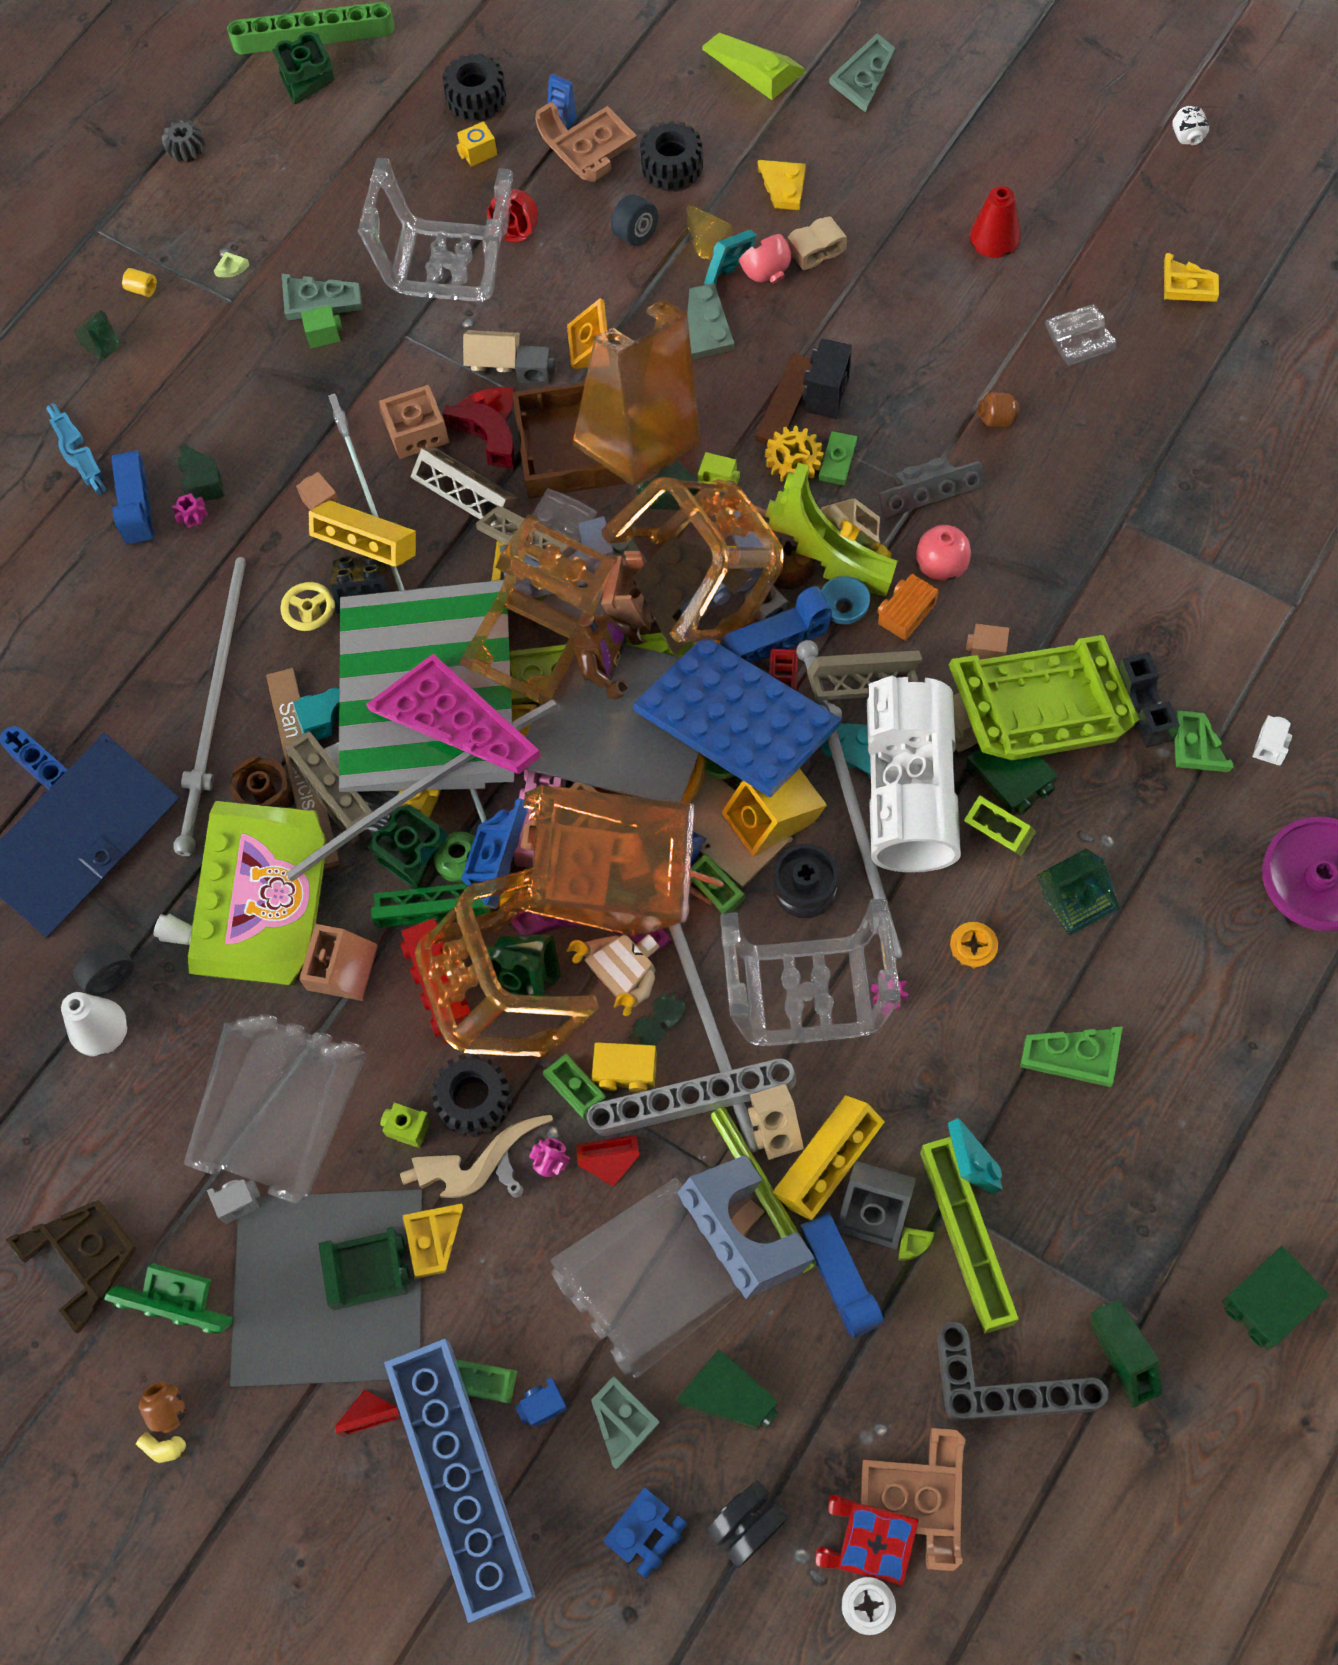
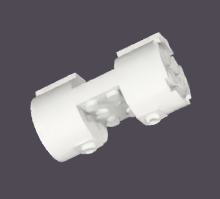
[867,675,961,872]

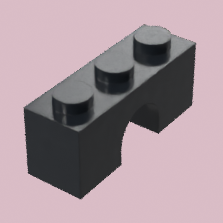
[1118,652,1180,748]

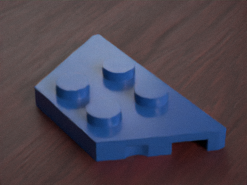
[461,799,530,909]

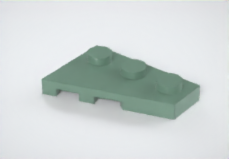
[281,273,363,321]

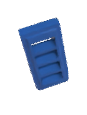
[547,74,577,130]

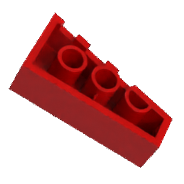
[400,918,479,1044]

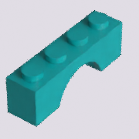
[293,687,340,740]

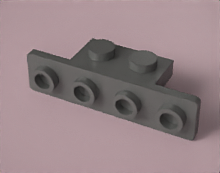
[879,458,985,518]

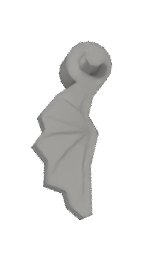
[496,1152,523,1198]

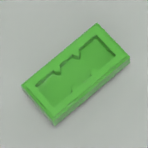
[819,431,857,486]
[456,1359,517,1404]

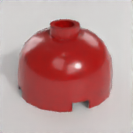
[486,188,538,243]

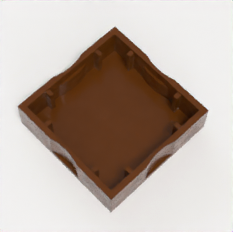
[512,376,633,499]

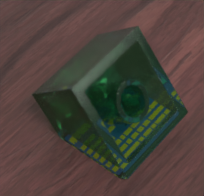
[1036,848,1120,935]

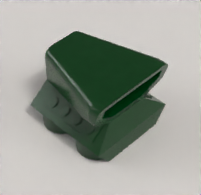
[272,32,335,104]
[367,804,449,889]
[480,934,560,1006]

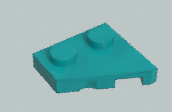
[704,230,757,286]
[821,723,871,779]
[948,1118,1003,1194]

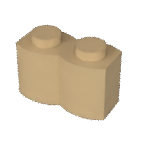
[787,217,847,270]

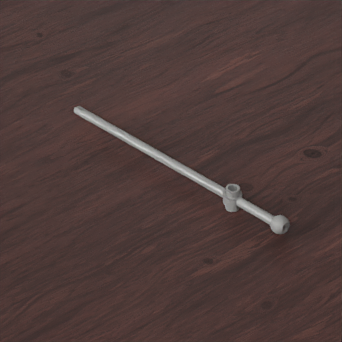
[173,557,246,856]
[796,640,902,960]
[633,826,758,1153]

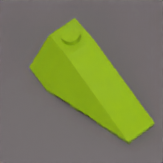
[702,33,805,100]

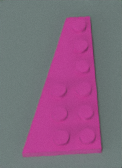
[366,654,541,774]

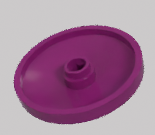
[1262,817,1338,932]

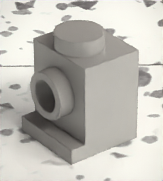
[207,1179,260,1224]

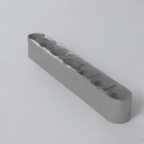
[587,1059,796,1136]

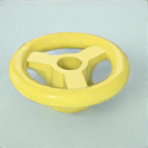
[280,582,335,631]

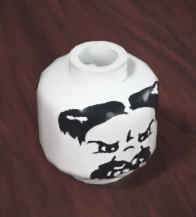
[1173,106,1209,145]

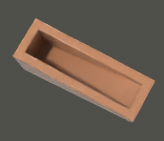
[731,1199,765,1237]

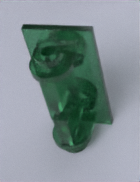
[629,992,687,1046]

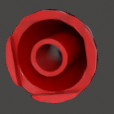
[970,186,1021,258]

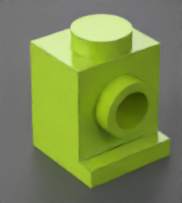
[698,452,740,492]
[380,1103,432,1148]

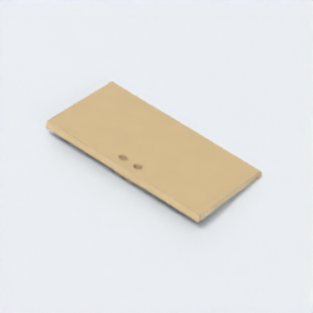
[661,773,793,888]

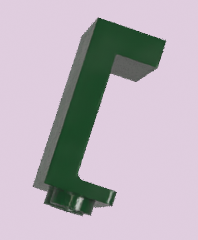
[965,749,1058,816]
[318,1227,411,1310]
[1222,1246,1330,1350]

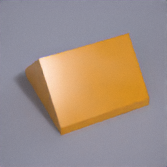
[567,298,611,369]

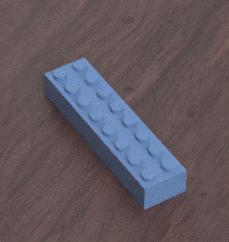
[384,1339,536,1623]

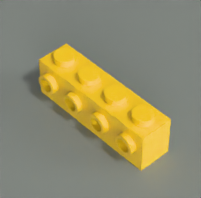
[309,500,416,567]
[772,1095,885,1221]

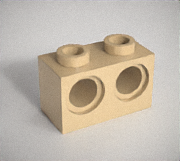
[748,1084,804,1160]

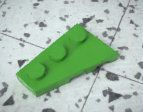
[1020,1027,1123,1087]

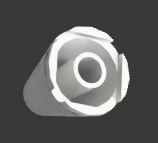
[61,992,127,1056]

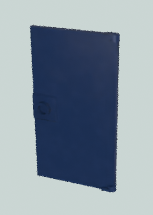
[0,732,180,938]

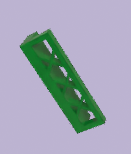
[371,883,492,929]

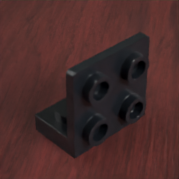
[330,556,389,614]

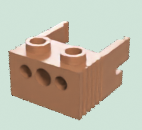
[379,385,449,459]
[601,551,655,631]

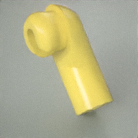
[136,1432,186,1463]

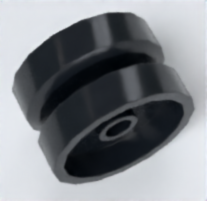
[774,844,838,918]
[706,1480,790,1569]

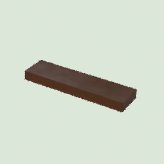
[755,353,812,444]

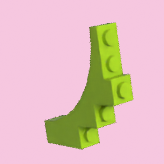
[765,462,898,597]

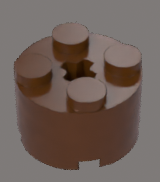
[764,529,815,589]
[230,756,295,808]

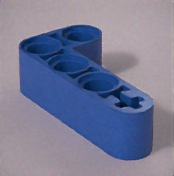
[111,450,154,545]
[720,586,832,663]
[0,726,68,790]
[800,1212,884,1339]

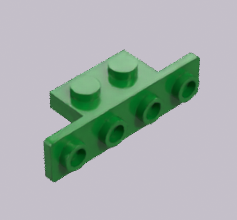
[104,1263,233,1334]

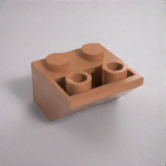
[299,924,379,1001]

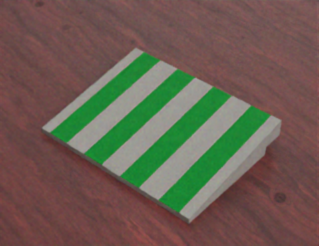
[339,580,514,792]

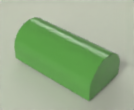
[687,853,746,916]
[543,1053,606,1119]

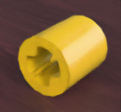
[122,268,157,297]

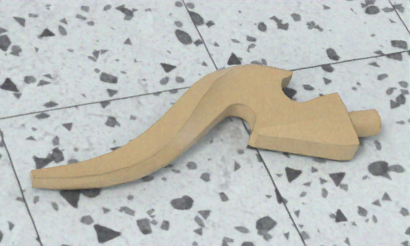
[400,1115,553,1198]

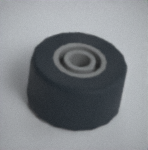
[611,194,659,246]

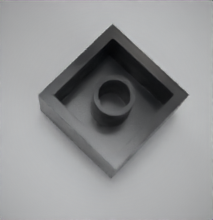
[803,338,852,419]

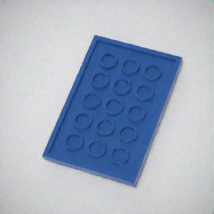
[633,636,841,798]

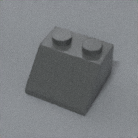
[837,1161,916,1250]

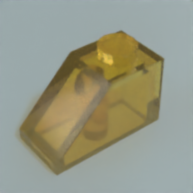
[687,204,732,260]

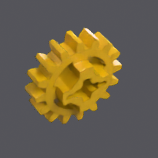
[765,426,823,482]

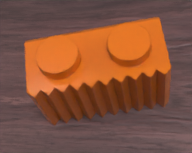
[877,574,939,641]

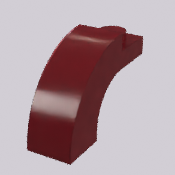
[443,401,515,470]

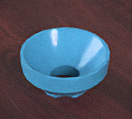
[821,576,870,624]

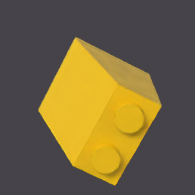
[721,768,827,857]

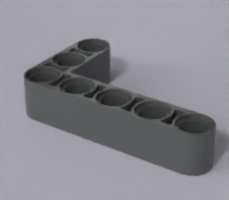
[937,1322,1108,1422]

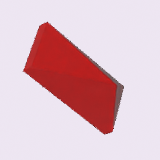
[576,1135,639,1187]
[334,1389,402,1437]

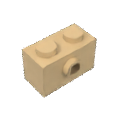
[463,330,520,372]

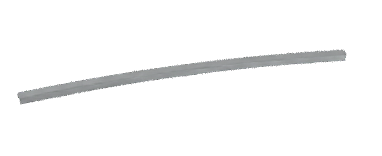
[286,699,557,881]

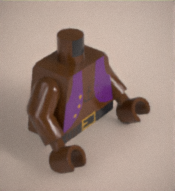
[573,613,650,700]

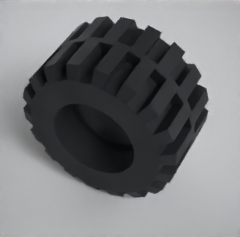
[442,53,507,121]
[640,121,703,191]
[431,1053,512,1137]

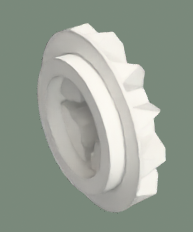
[842,1577,896,1635]

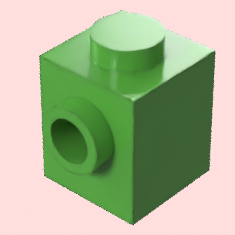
[301,305,343,348]

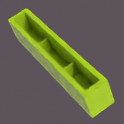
[920,1136,1018,1335]

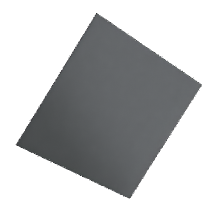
[526,632,700,808]
[230,1189,422,1387]

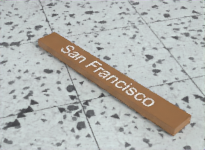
[266,668,341,869]

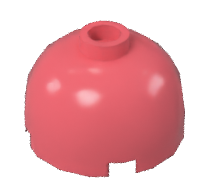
[739,234,791,284]
[915,525,971,581]

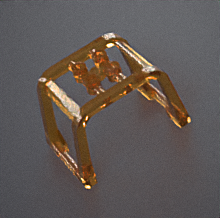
[601,477,784,642]
[460,515,618,705]
[415,866,599,1057]

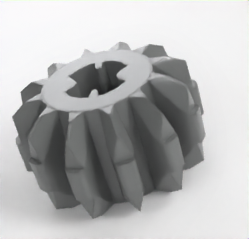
[162,119,205,163]

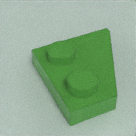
[1174,710,1234,772]

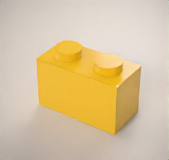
[592,1043,657,1093]

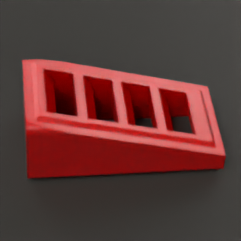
[769,649,798,691]

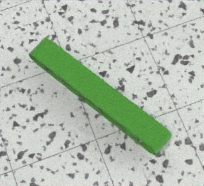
[227,2,395,54]

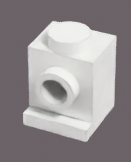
[1252,715,1292,766]

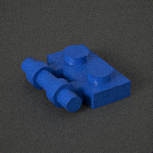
[603,1487,688,1579]

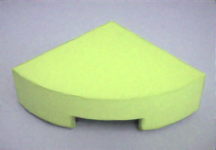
[214,252,250,278]

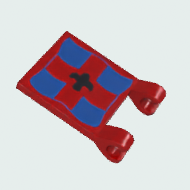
[815,1494,919,1586]

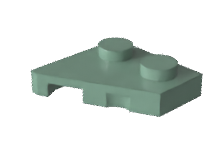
[591,1376,660,1470]

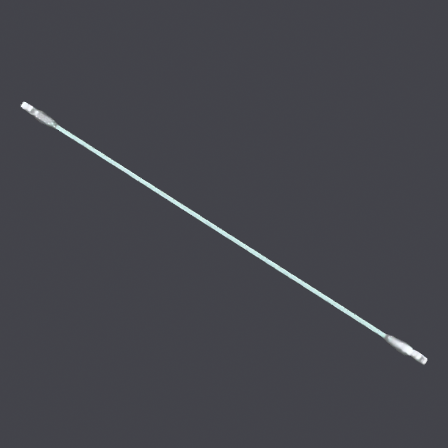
[328,393,509,881]

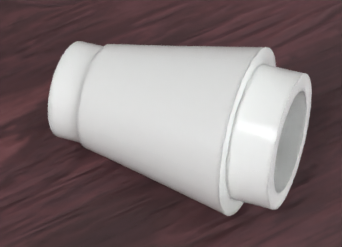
[153,914,193,945]

